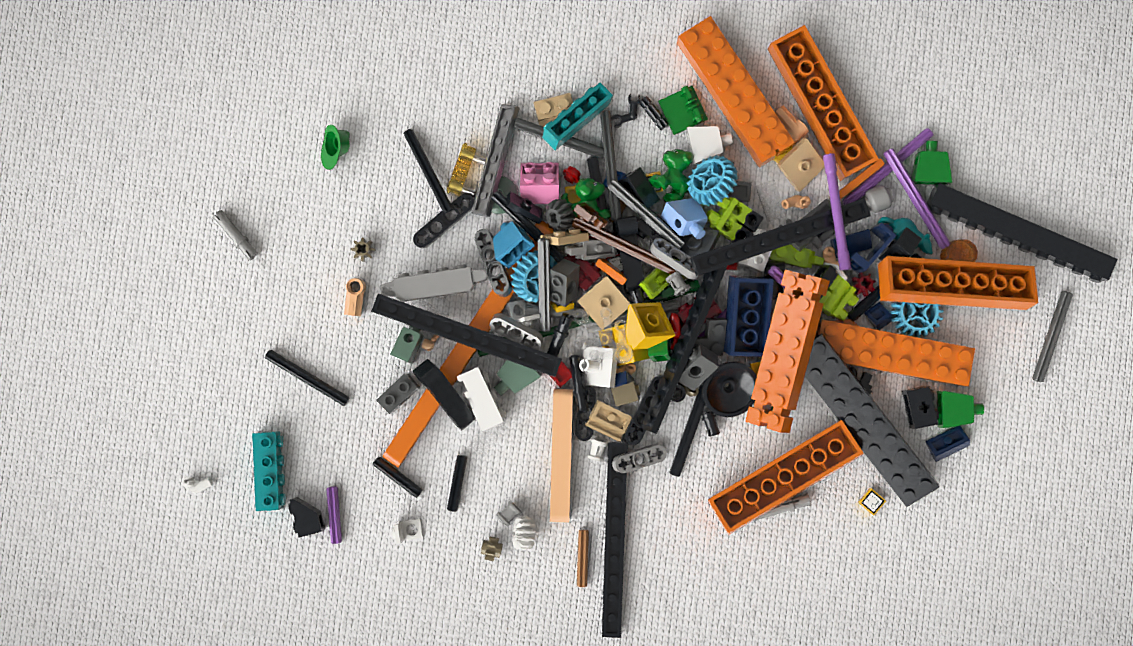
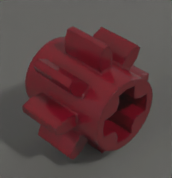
[851,272,876,297]

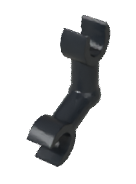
[611,94,640,128]

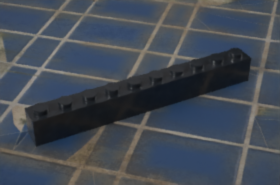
[927,183,1118,283]

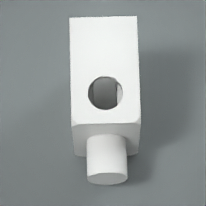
[686,126,733,166]

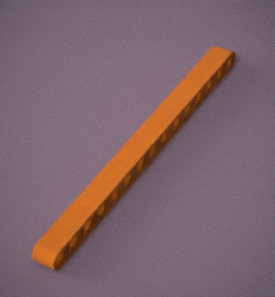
[382,220,554,467]

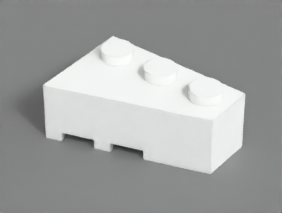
[457,367,506,432]

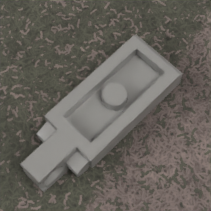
[565,238,616,260]

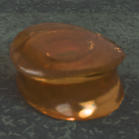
[940,239,978,262]

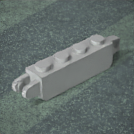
[380,264,488,302]

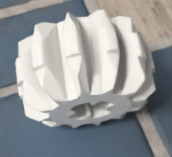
[512,516,536,550]

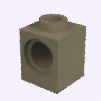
[610,382,641,407]

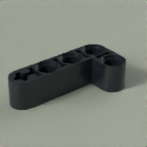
[613,216,644,295]
[412,359,476,431]
[624,376,686,445]

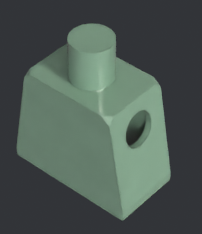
[390,326,424,364]
[494,361,541,396]

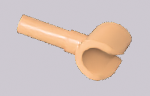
[421,335,439,351]

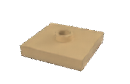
[777,137,824,192]
[578,276,630,330]

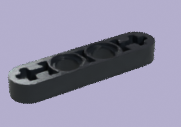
[413,194,474,249]

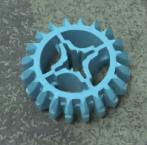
[687,155,738,207]
[510,250,557,303]
[890,302,944,338]

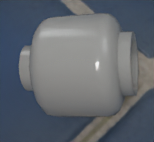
[865,185,894,213]

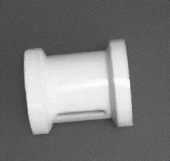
[587,439,608,462]

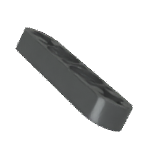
[474,229,512,297]

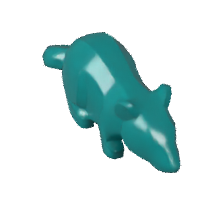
[877,217,933,255]

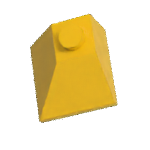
[626,302,675,350]

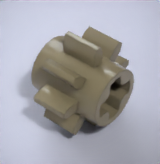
[351,237,376,262]
[481,536,503,561]

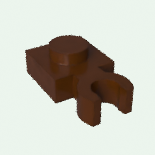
[573,202,608,230]

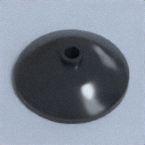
[702,362,757,417]

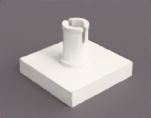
[579,346,618,388]

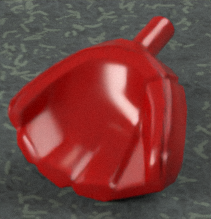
[669,313,683,351]

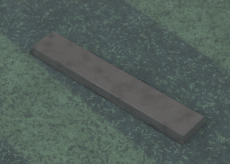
[471,104,520,217]

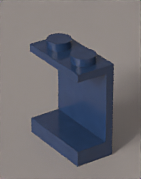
[850,222,896,274]

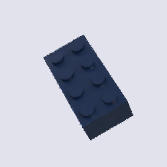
[723,276,774,357]

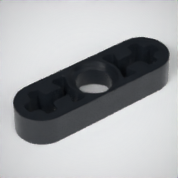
[576,385,596,441]

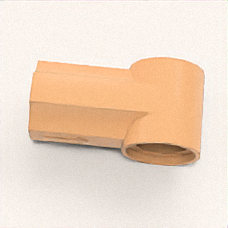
[775,105,809,145]
[344,278,366,316]

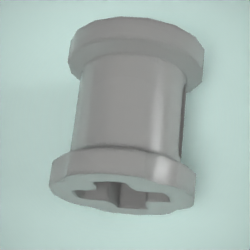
[666,271,691,297]
[496,500,522,526]

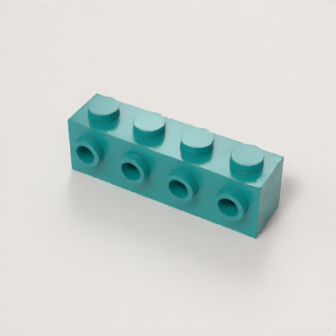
[542,82,613,151]
[252,431,286,511]

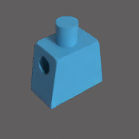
[493,221,535,269]

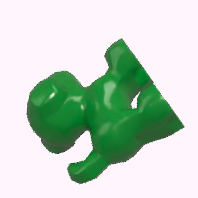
[649,149,694,202]
[560,178,611,232]

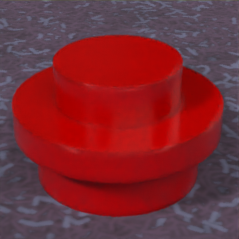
[563,166,581,184]

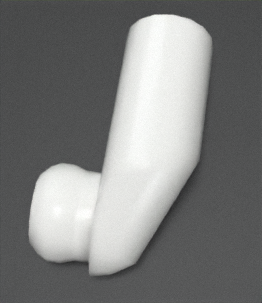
[182,477,213,493]

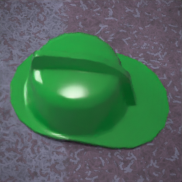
[321,124,350,170]

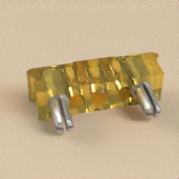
[446,143,486,197]

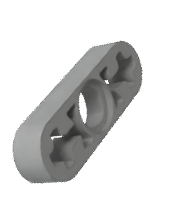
[650,238,698,279]
[490,313,543,350]
[612,444,667,473]

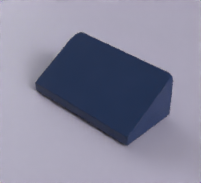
[830,229,872,258]
[925,426,970,462]

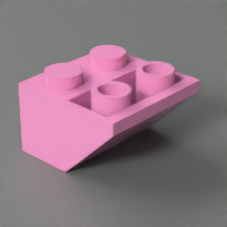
[520,162,559,204]

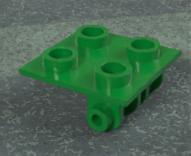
[658,85,708,135]

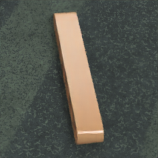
[550,389,573,522]

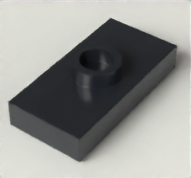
[507,191,543,224]

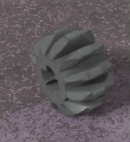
[544,199,576,232]

